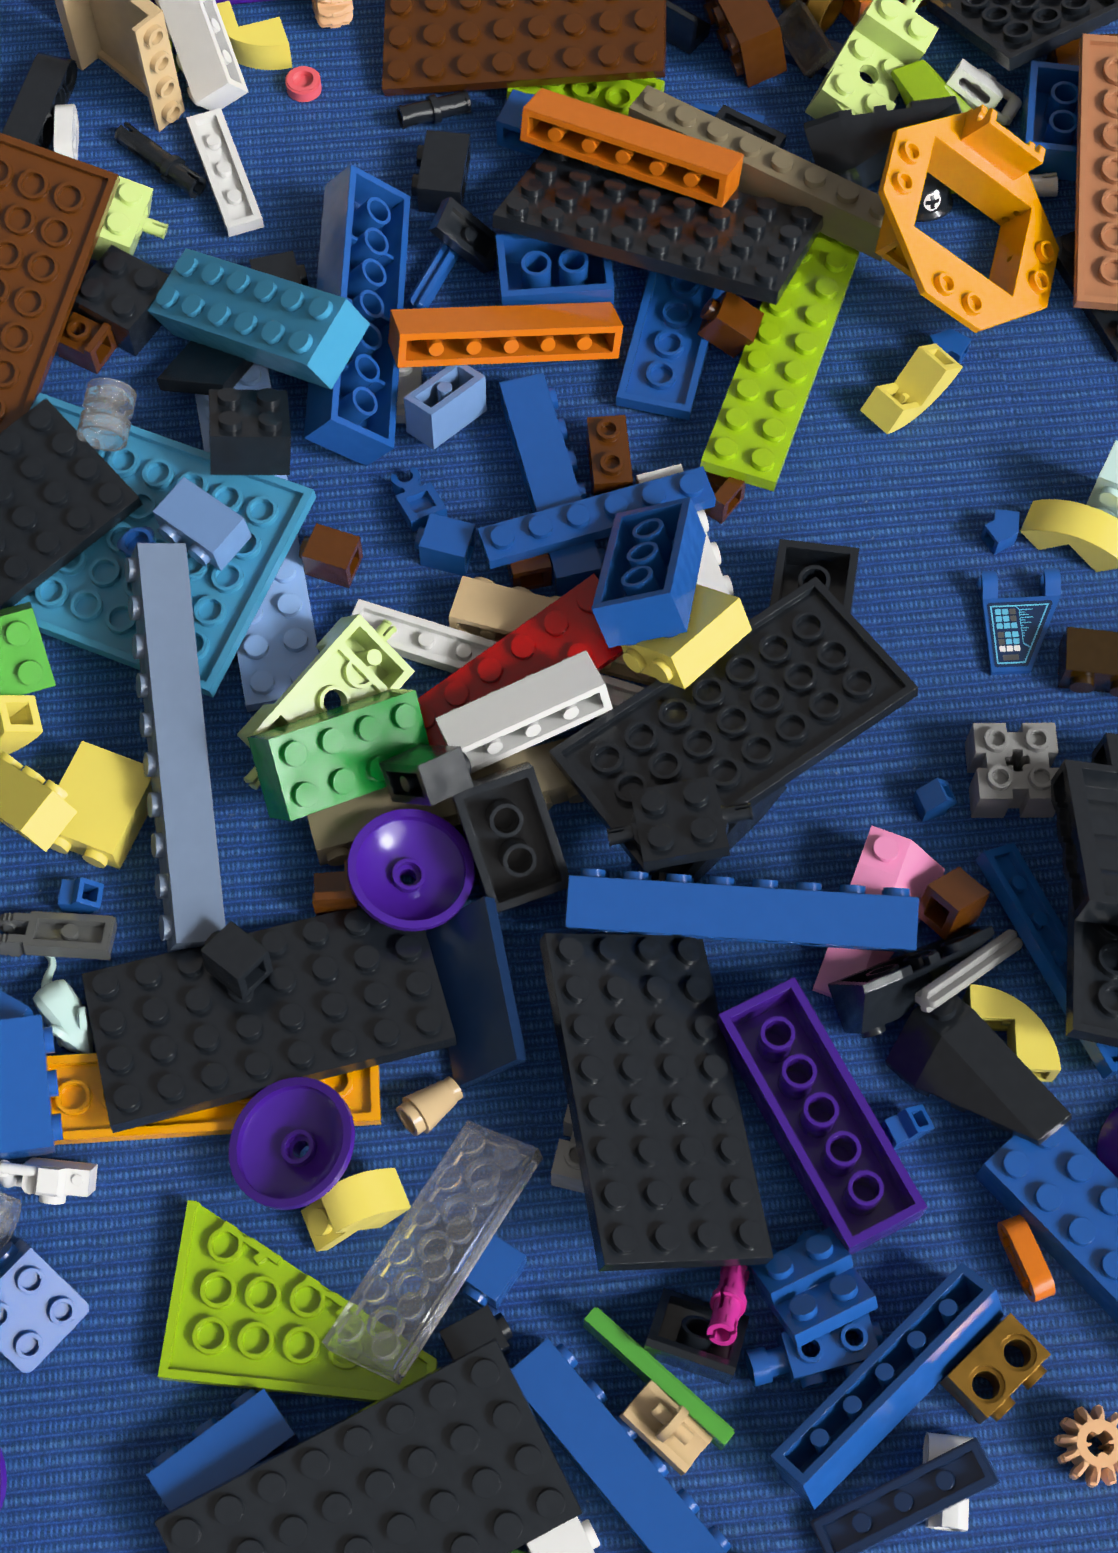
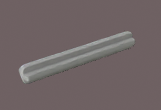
[915,929,1023,1013]

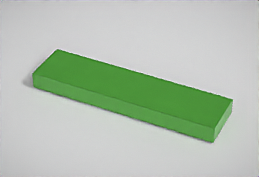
[583,1307,735,1451]

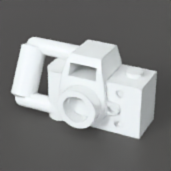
[946,59,1022,126]
[0,1157,98,1205]

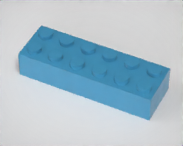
[148,248,370,390]

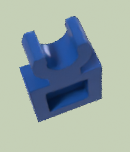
[391,467,447,532]

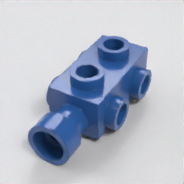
[744,1313,884,1390]

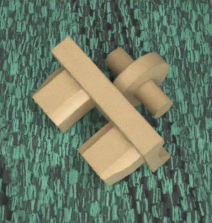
[619,1380,713,1476]

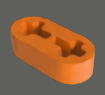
[997,1214,1056,1302]

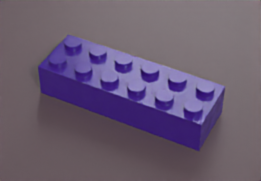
[717,977,928,1255]

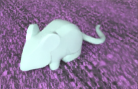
[33,956,94,1054]

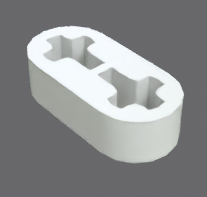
[54,104,79,160]

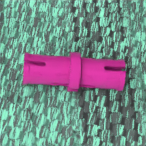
[707,1265,750,1346]

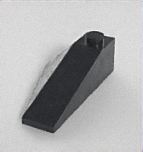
[885,995,1072,1145]

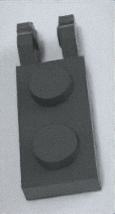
[0,911,117,960]

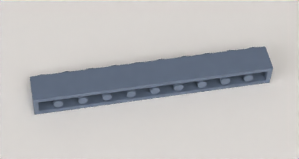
[125,543,226,953]

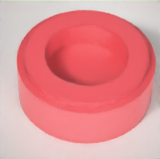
[285,66,322,102]

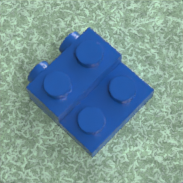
[751,1227,878,1348]

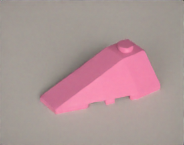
[812,825,945,998]

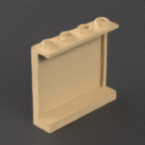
[55,0,185,132]

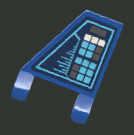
[977,568,1061,675]

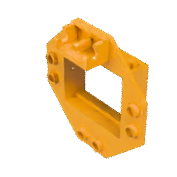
[875,104,1059,333]

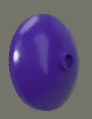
[347,809,474,931]
[229,1077,355,1210]

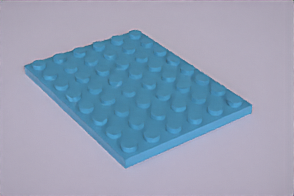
[14,393,316,698]

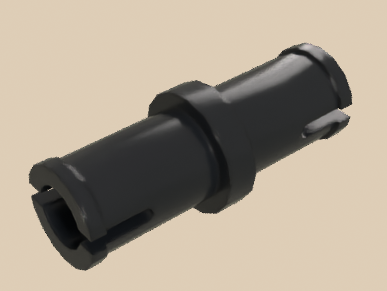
[396,90,471,129]

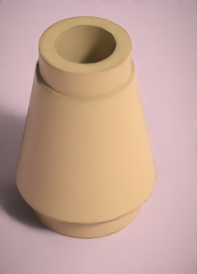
[396,1076,463,1136]

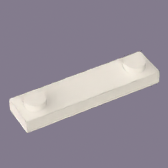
[186,108,264,237]

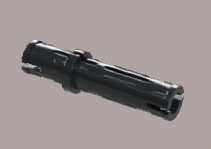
[114,122,206,199]

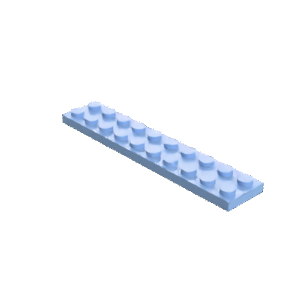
[195,363,327,712]

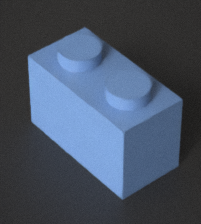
[404,365,487,450]
[153,477,252,571]

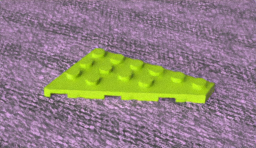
[158,1200,438,1403]

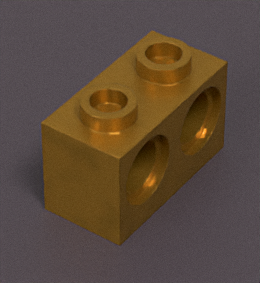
[940,1313,1051,1424]

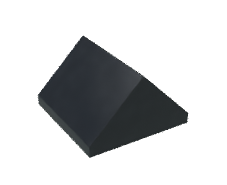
[644,1288,750,1385]

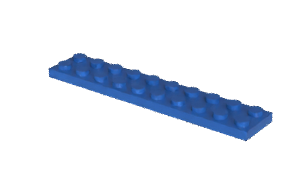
[616,102,765,420]

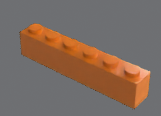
[520,88,744,208]
[388,302,623,368]

